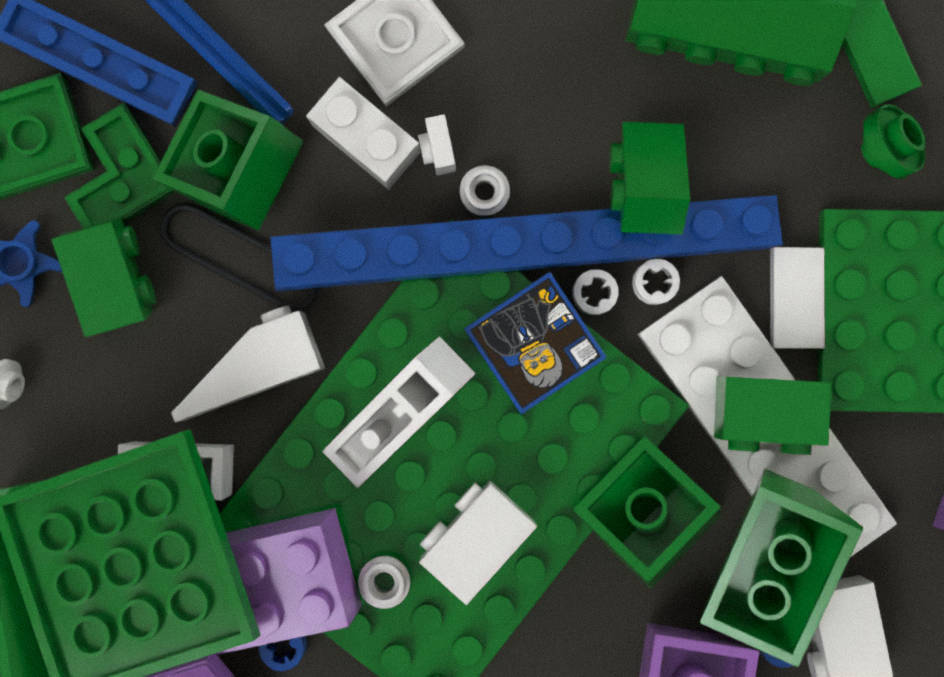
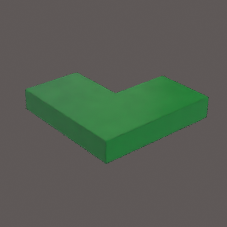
[64,103,175,228]

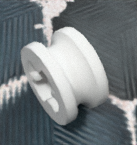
[632,259,680,305]
[572,269,619,315]

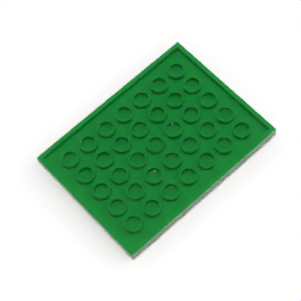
[220,219,690,677]

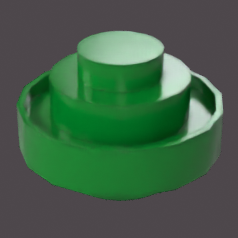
[861,104,926,179]

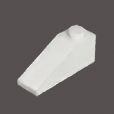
[171,306,326,422]
[322,336,476,488]

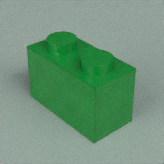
[609,122,690,235]
[51,217,156,337]
[714,376,832,455]

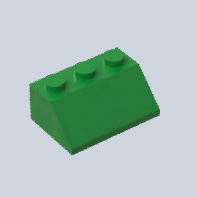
[700,468,863,667]

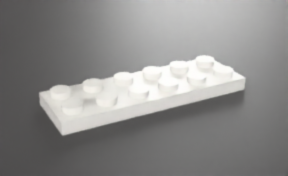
[637,276,897,556]

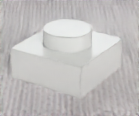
[418,114,456,176]

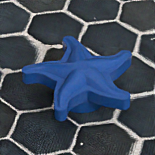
[0,220,62,308]

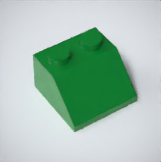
[152,90,304,231]
[573,436,721,589]

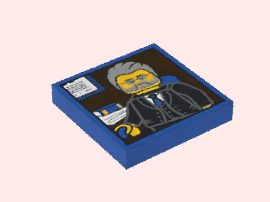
[464,272,607,414]

